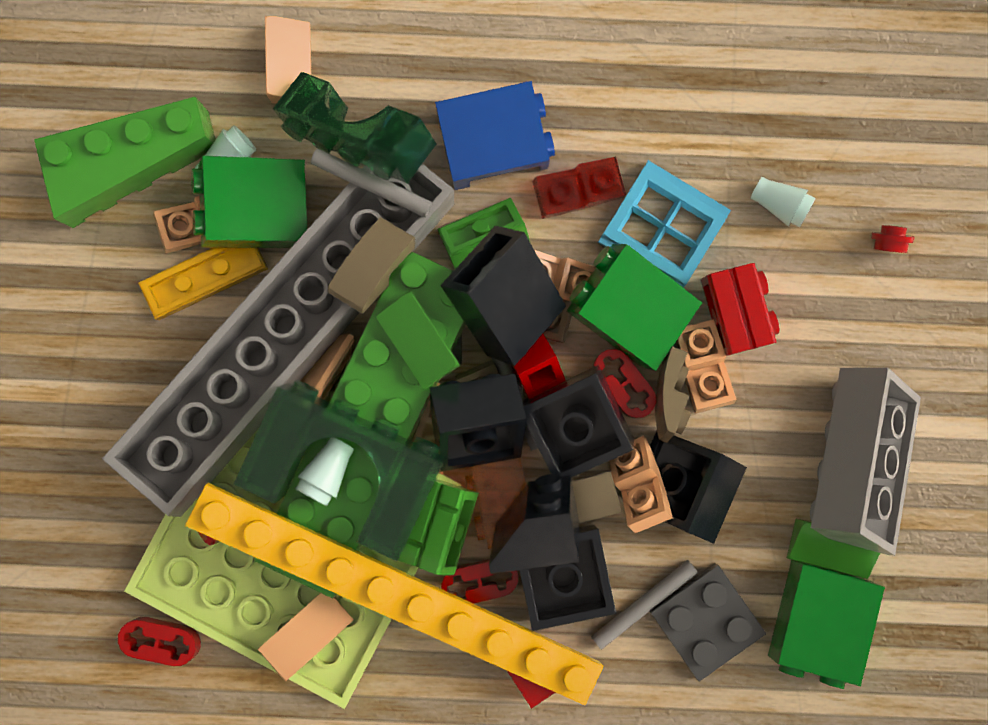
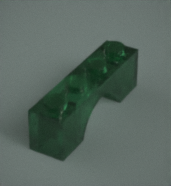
[273,71,437,184]

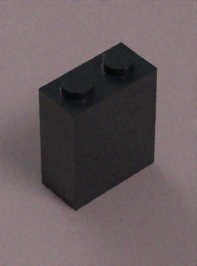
[440,226,566,366]

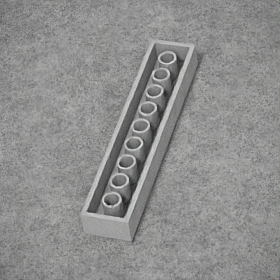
[102,138,454,517]

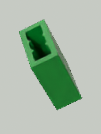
[191,156,307,248]
[566,244,702,371]
[768,560,885,689]

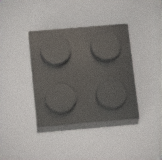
[650,563,766,682]

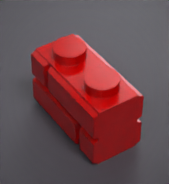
[701,263,780,356]

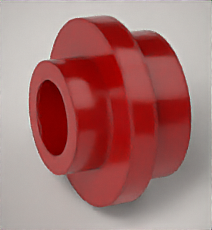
[871,225,915,253]

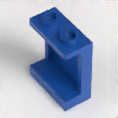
[435,81,555,190]

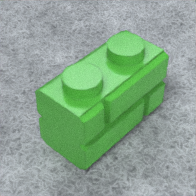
[395,476,479,575]

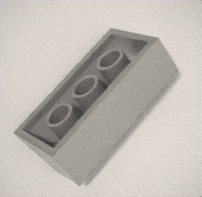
[810,368,921,556]

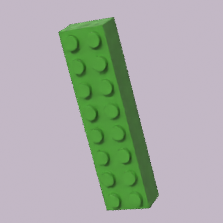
[254,252,466,598]

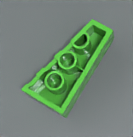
[34,97,216,228]

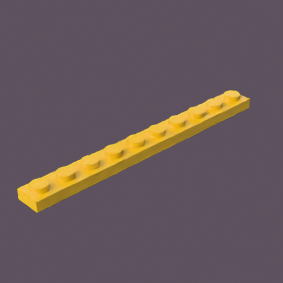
[185,482,604,705]

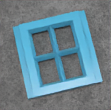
[598,160,731,288]

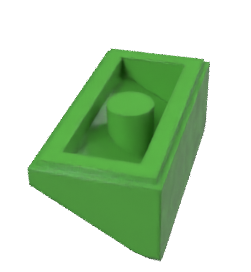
[437,198,530,269]
[376,290,460,390]
[786,518,880,579]

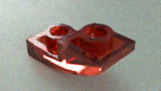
[532,157,626,219]

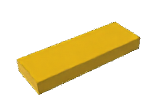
[138,248,268,320]

